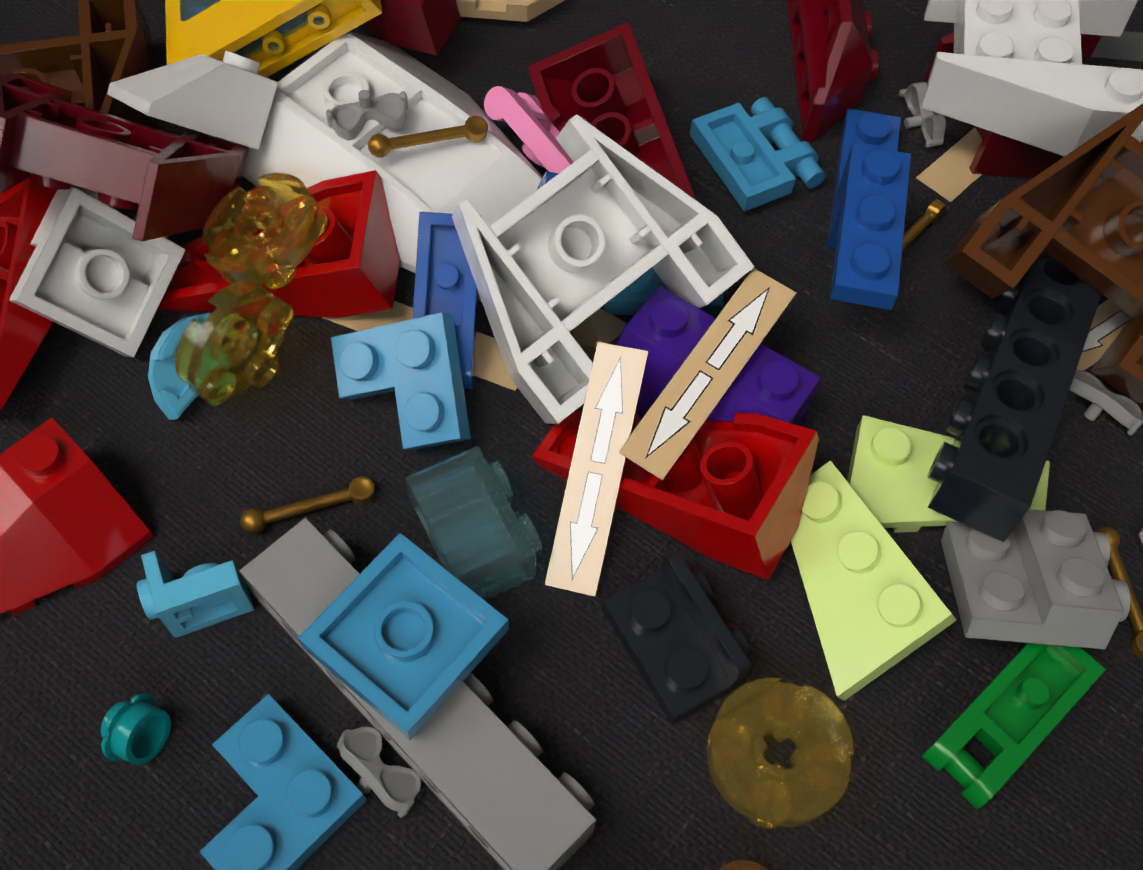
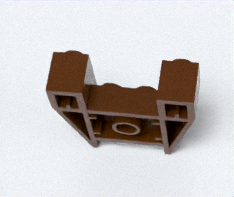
[0,0,154,123]
[944,103,1143,407]

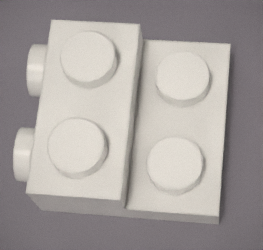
[9,187,186,358]

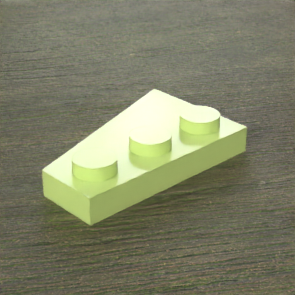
[847,415,1050,533]

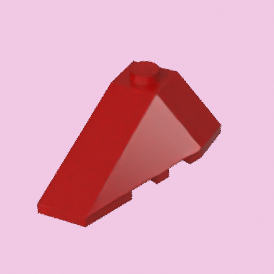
[157,170,400,318]
[0,177,58,411]
[532,410,819,580]
[0,418,154,615]

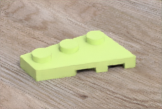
[791,460,957,701]

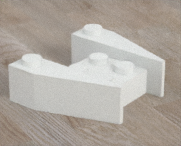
[921,0,1143,157]
[452,114,755,424]

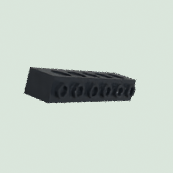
[927,251,1102,542]

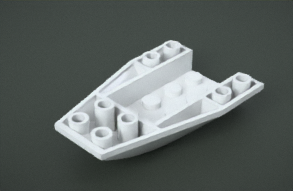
[242,31,543,302]

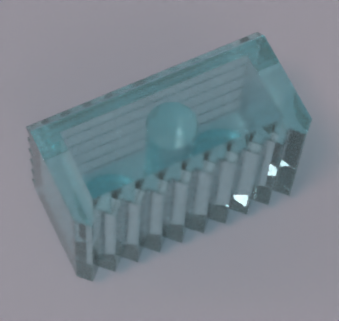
[405,446,542,600]

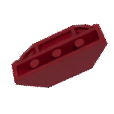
[786,0,878,142]

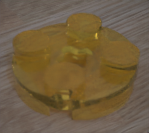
[202,173,328,289]
[175,280,293,406]
[706,677,854,829]

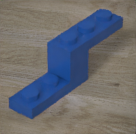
[827,108,911,310]

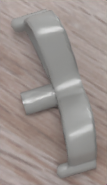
[899,82,946,148]
[326,90,408,140]
[1070,370,1143,436]
[337,726,421,818]

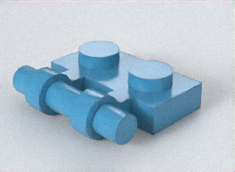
[690,97,826,212]

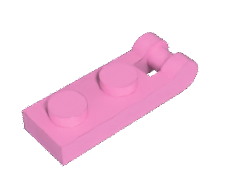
[484,86,573,173]

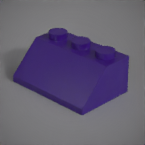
[616,286,821,426]

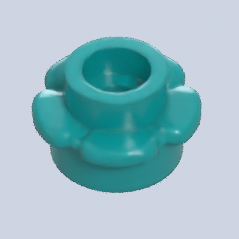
[101,694,171,765]

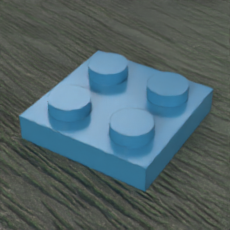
[298,533,509,741]

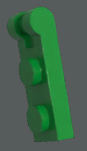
[921,643,1106,810]

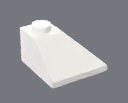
[107,51,278,150]

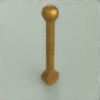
[368,116,488,158]
[902,199,946,250]
[240,477,375,534]
[1096,527,1143,659]

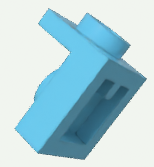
[136,550,254,638]

